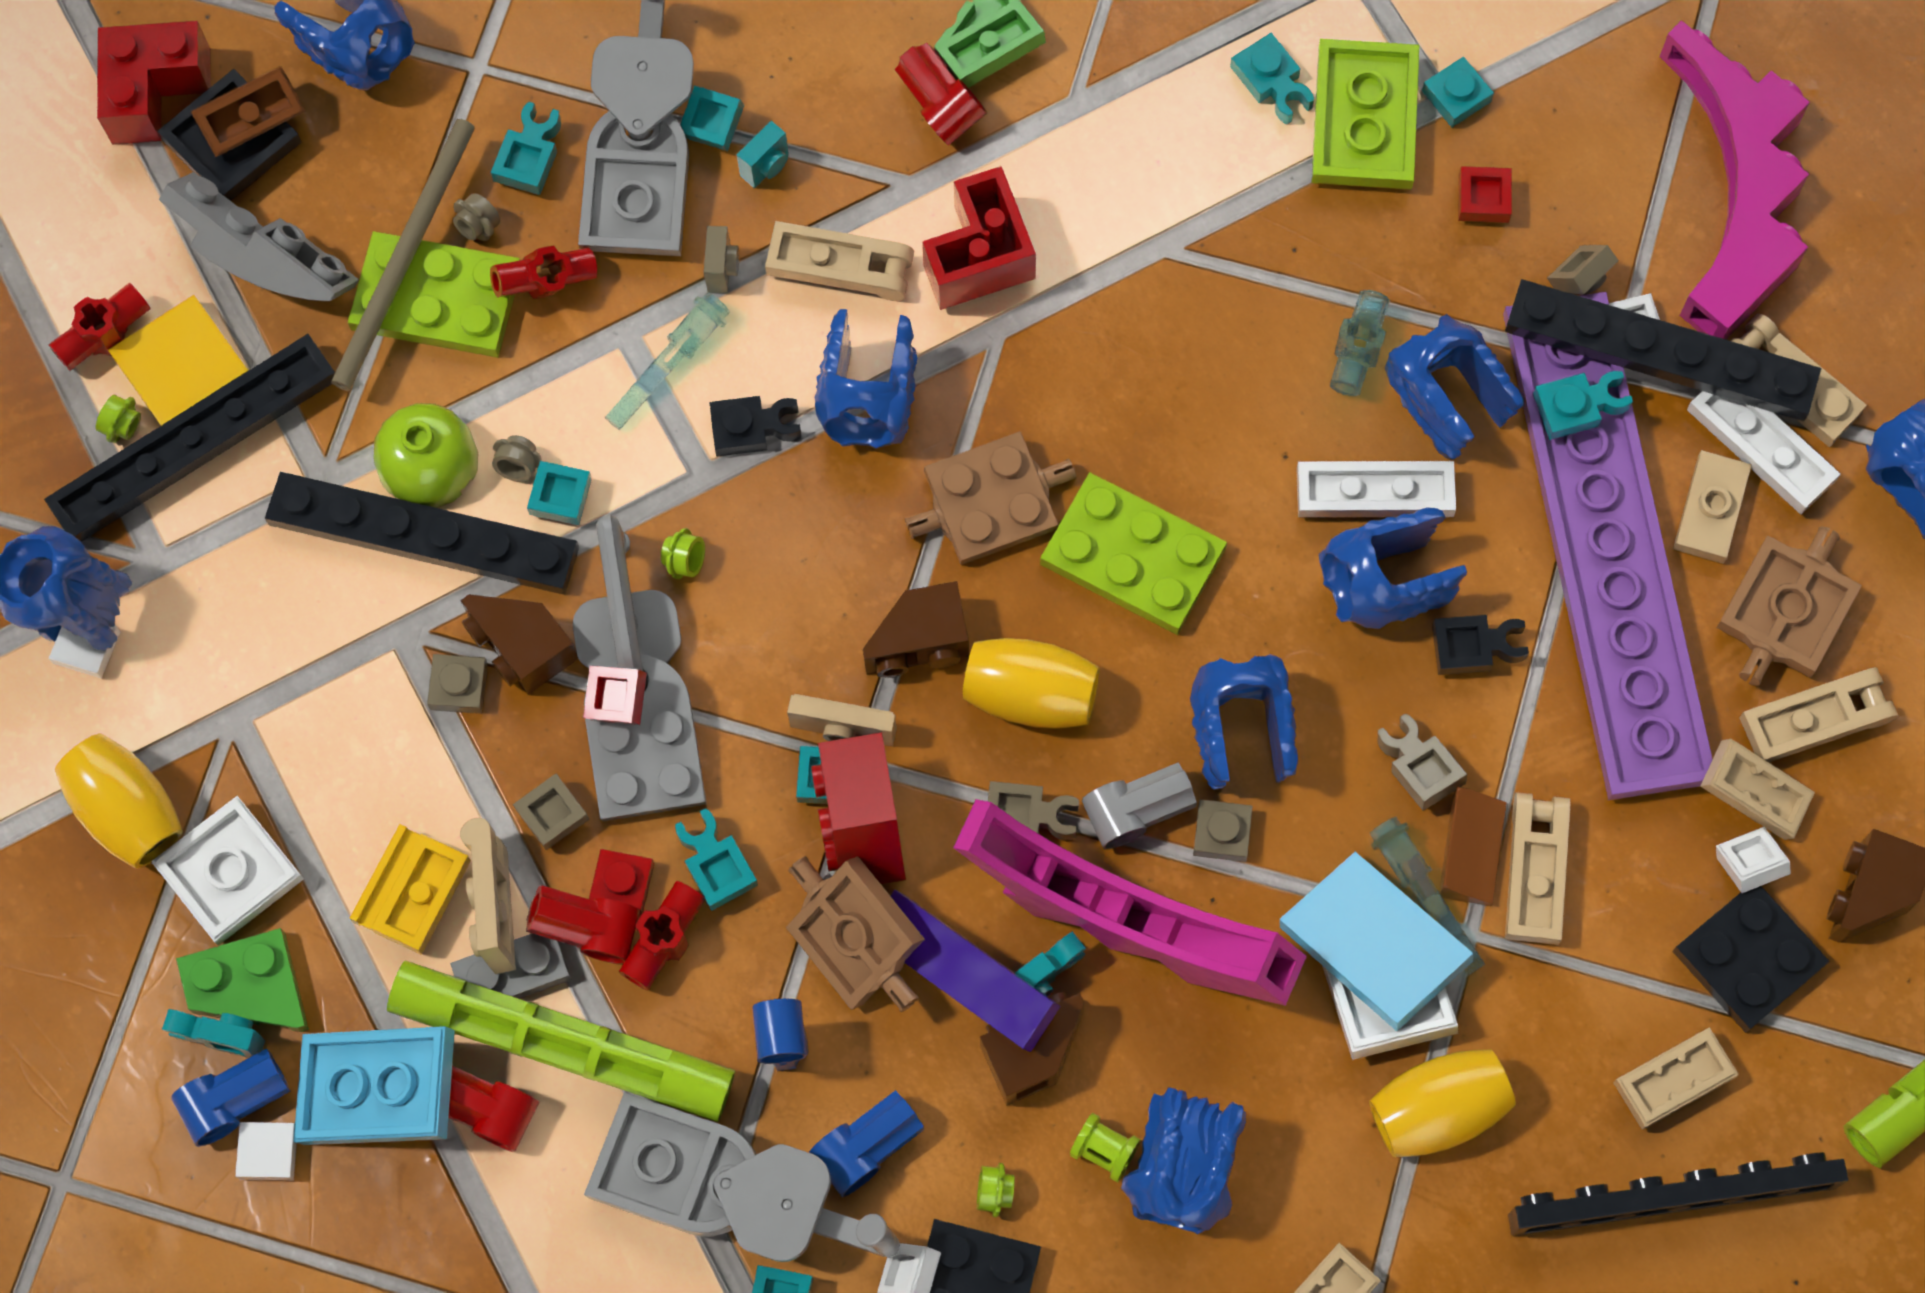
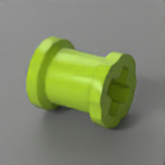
[1070,1113,1141,1183]

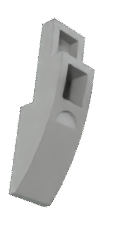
[159,172,359,301]

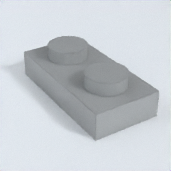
[450,933,572,999]

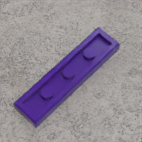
[891,890,1061,1052]

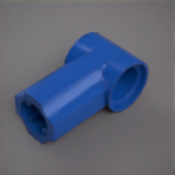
[752,998,808,1071]
[171,1048,291,1147]
[809,1090,924,1197]

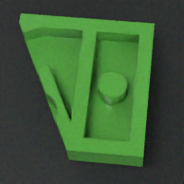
[934,0,1046,88]
[176,928,309,1032]

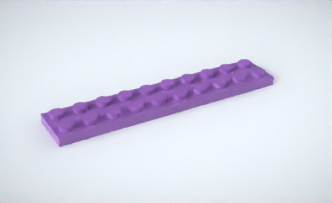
[1503,292,1713,800]

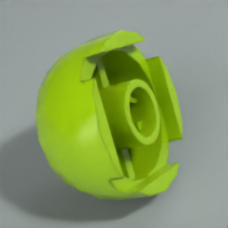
[373,403,479,508]

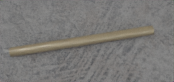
[331,119,475,391]

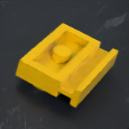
[350,824,471,955]

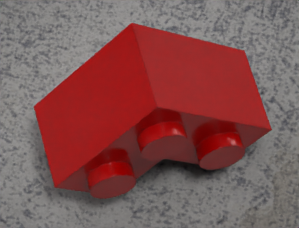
[97,21,211,145]
[922,166,1036,310]
[811,732,906,884]

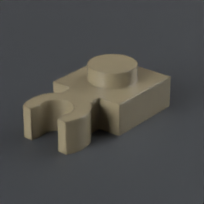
[1377,714,1467,811]
[988,781,1079,840]

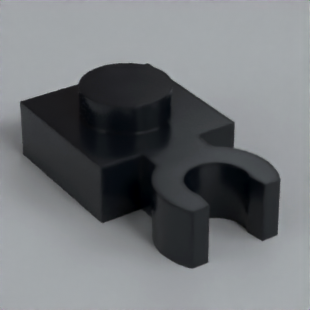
[709,396,802,457]
[1432,615,1529,675]

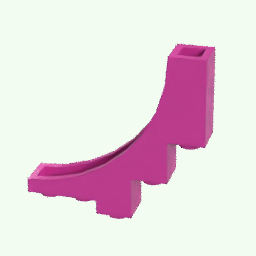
[1659,20,1810,340]
[953,799,1307,1006]

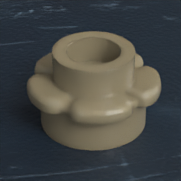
[453,194,500,241]
[492,435,542,482]

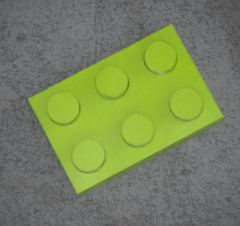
[1311,38,1420,189]
[348,231,520,358]
[1040,472,1227,635]

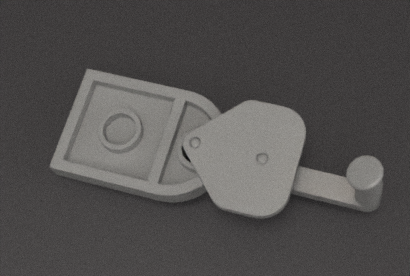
[578,0,694,256]
[573,515,707,822]
[584,1092,900,1262]

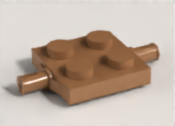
[905,431,1077,565]
[1716,526,1862,686]
[786,856,925,1012]

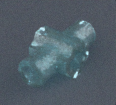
[1330,290,1390,396]

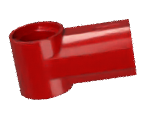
[895,42,987,146]
[526,885,640,964]
[449,1066,539,1153]

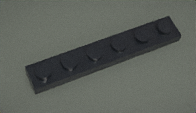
[1505,279,1822,421]
[44,334,335,542]
[265,471,579,595]
[1508,1152,1849,1237]

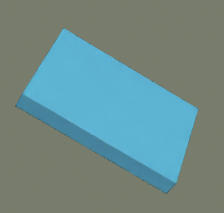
[1279,851,1473,1031]
[294,1026,455,1145]

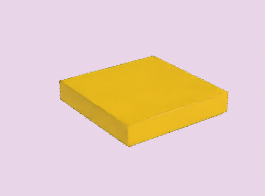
[108,295,248,426]

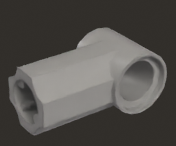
[1081,762,1197,850]

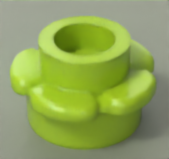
[95,394,141,443]
[661,528,705,579]
[977,1163,1015,1218]

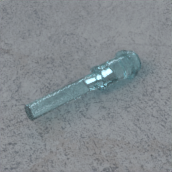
[605,292,730,430]
[1369,817,1486,976]

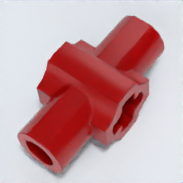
[490,246,597,299]
[48,282,151,371]
[619,881,705,991]

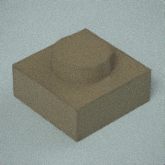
[704,226,739,294]
[1547,245,1619,295]
[427,654,488,714]
[513,774,589,850]
[1193,799,1253,862]

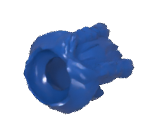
[274,0,415,90]
[814,309,917,449]
[1385,314,1524,460]
[1866,399,1925,539]
[1318,507,1467,629]
[0,526,132,651]
[1190,654,1298,790]
[1121,1087,1246,1234]

